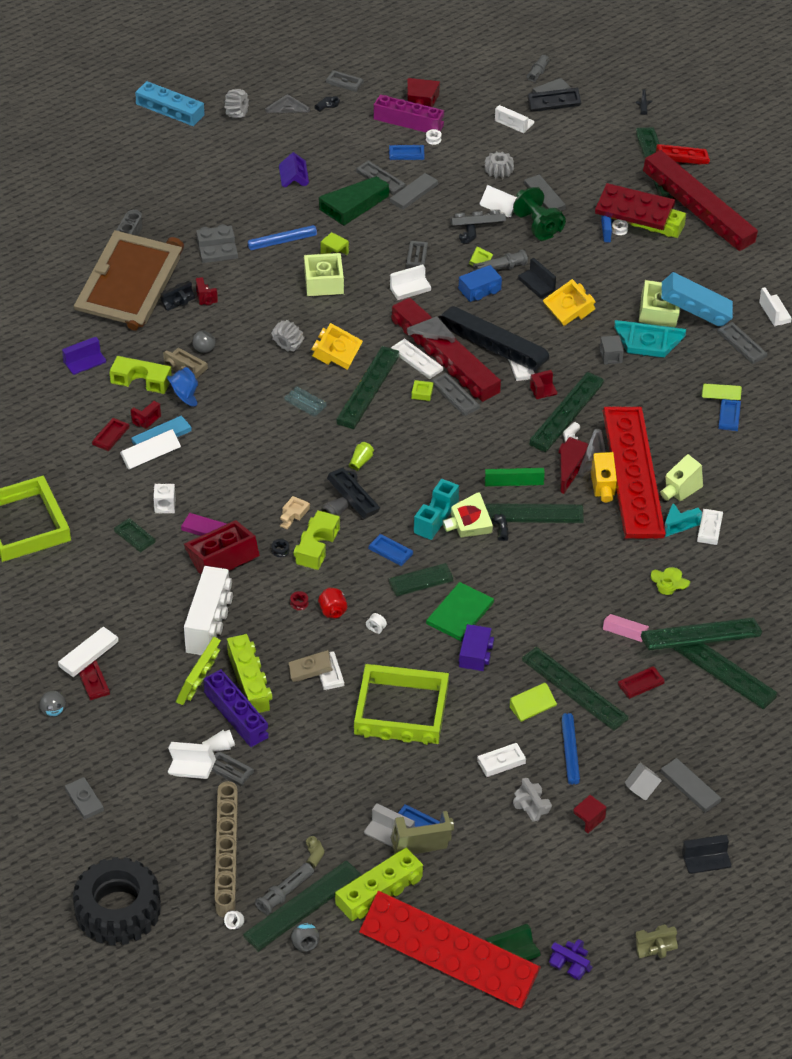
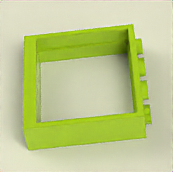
[0,475,71,562]
[354,664,449,745]

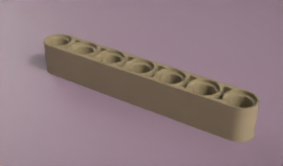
[215,781,238,917]

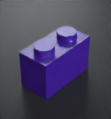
[459,624,495,671]

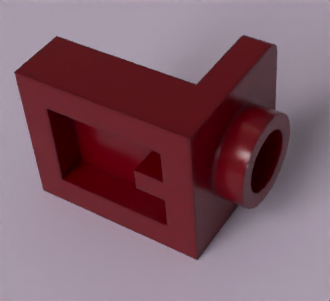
[196,277,218,305]
[131,401,161,429]

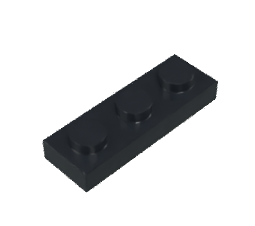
[527,87,581,112]
[327,467,380,519]

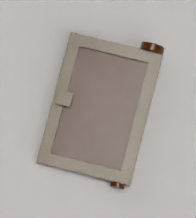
[74,230,184,331]

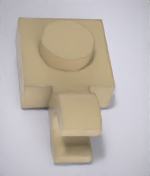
[280,496,310,529]

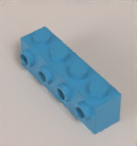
[135,81,205,126]
[661,272,733,326]

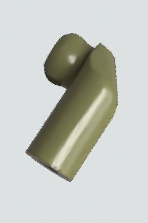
[306,836,325,869]

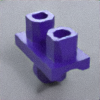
[549,939,593,980]

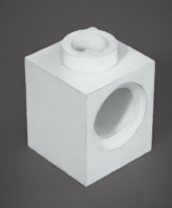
[154,484,176,513]

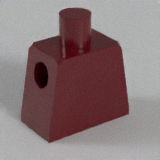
[407,78,440,107]

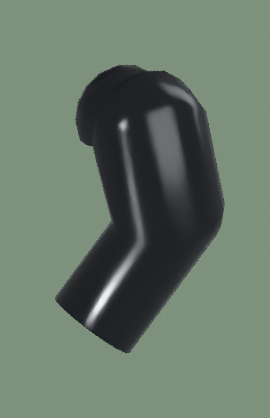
[314,96,340,112]
[459,224,477,244]
[492,513,508,541]

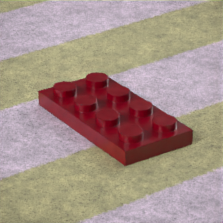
[595,183,675,231]

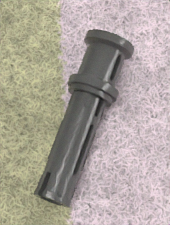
[473,249,528,271]
[255,863,314,916]

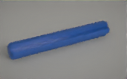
[248,225,317,250]
[562,713,580,784]

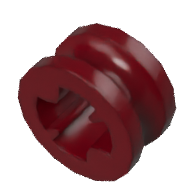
[290,591,309,610]

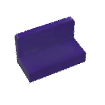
[279,152,309,187]
[62,337,106,375]

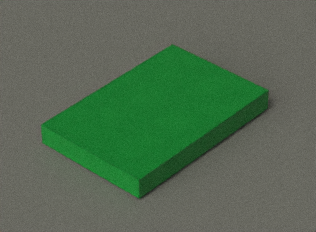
[426,582,494,641]

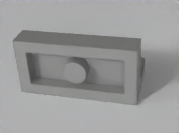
[364,803,415,847]

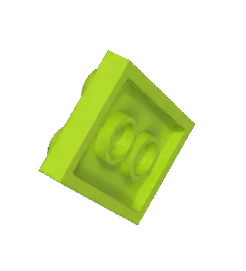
[176,637,221,705]

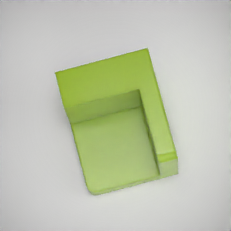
[320,232,349,255]

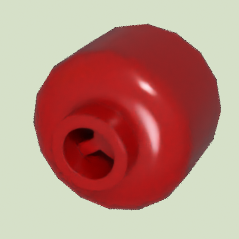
[318,588,348,618]

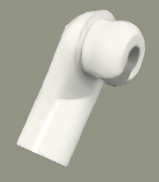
[563,422,580,442]

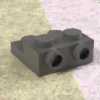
[196,224,238,263]

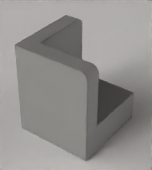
[625,762,662,800]

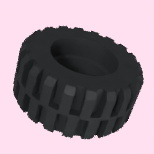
[73,857,161,945]

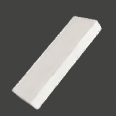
[391,339,443,379]
[120,429,181,469]
[58,627,118,677]

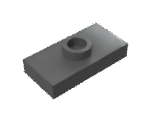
[65,777,104,820]

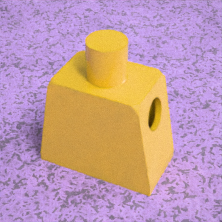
[591,452,617,503]

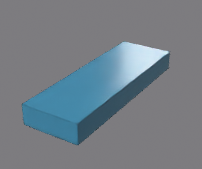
[131,415,191,445]

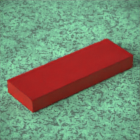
[656,144,710,164]

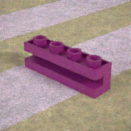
[374,95,444,133]

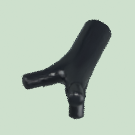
[636,89,652,115]

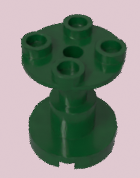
[513,187,566,241]

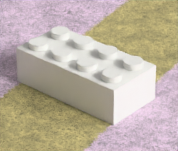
[184,566,233,655]

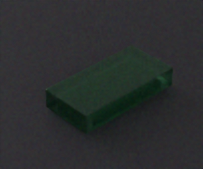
[114,518,155,553]

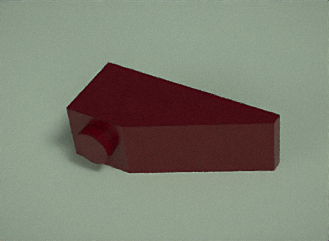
[559,437,589,494]

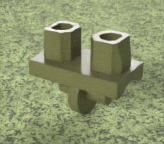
[636,925,678,958]

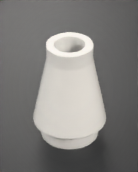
[202,729,235,752]

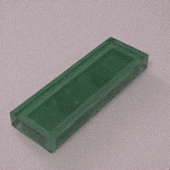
[389,563,453,597]

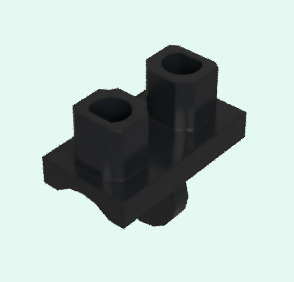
[160,281,195,311]

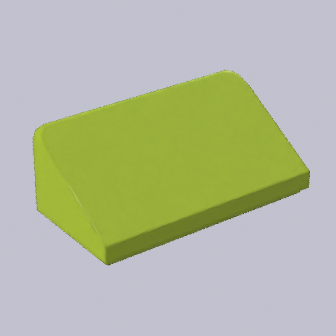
[702,384,742,400]
[510,683,557,721]

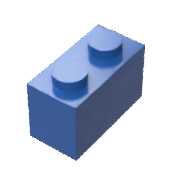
[459,265,502,302]

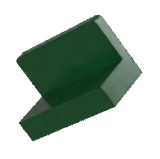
[486,924,541,960]

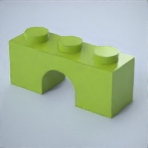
[110,356,172,394]
[294,510,340,570]

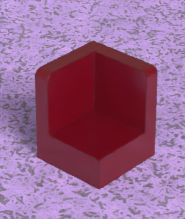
[530,370,557,399]
[573,795,606,833]

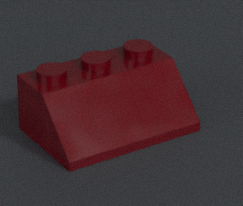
[184,520,260,575]

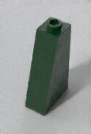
[319,176,389,226]

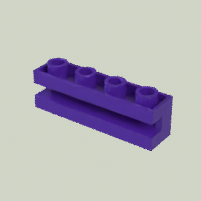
[203,669,268,747]

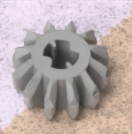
[224,89,249,118]
[485,151,514,179]
[271,320,304,351]

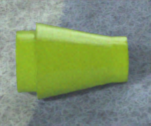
[349,442,374,471]

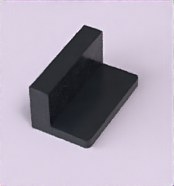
[518,258,556,299]
[682,834,731,874]

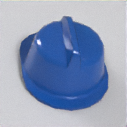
[167,367,198,407]

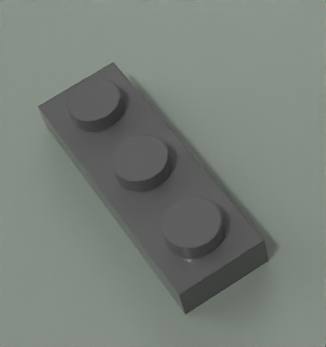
[450,209,506,225]

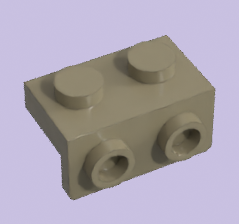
[163,348,208,378]

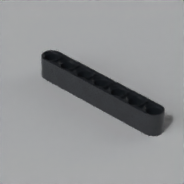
[438,306,549,371]

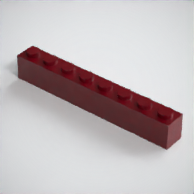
[643,150,758,251]
[391,297,501,402]

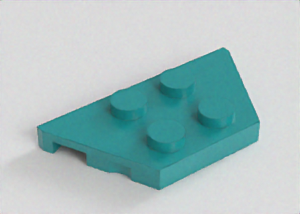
[614,320,686,357]

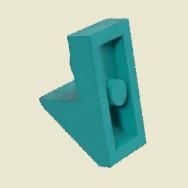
[665,504,702,537]

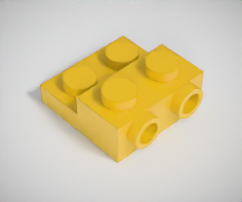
[543,279,596,326]
[311,323,363,370]

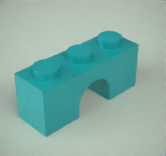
[414,478,459,540]

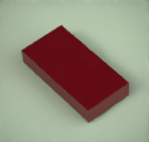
[92,418,129,451]
[618,666,665,699]

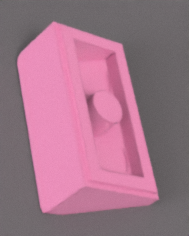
[603,614,649,642]

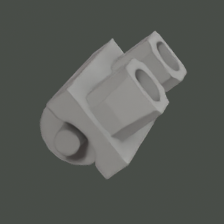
[513,778,552,822]

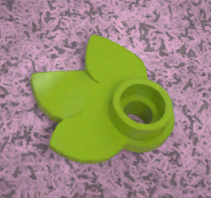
[651,567,690,595]

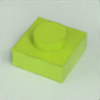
[469,247,493,266]
[412,380,433,401]

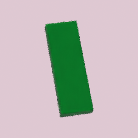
[485,468,545,487]

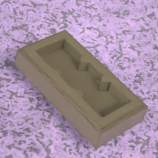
[289,650,333,682]

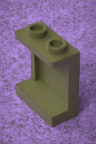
[390,811,454,855]

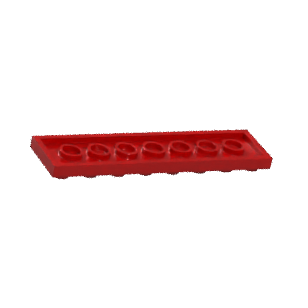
[603,407,666,539]
[359,890,541,1009]

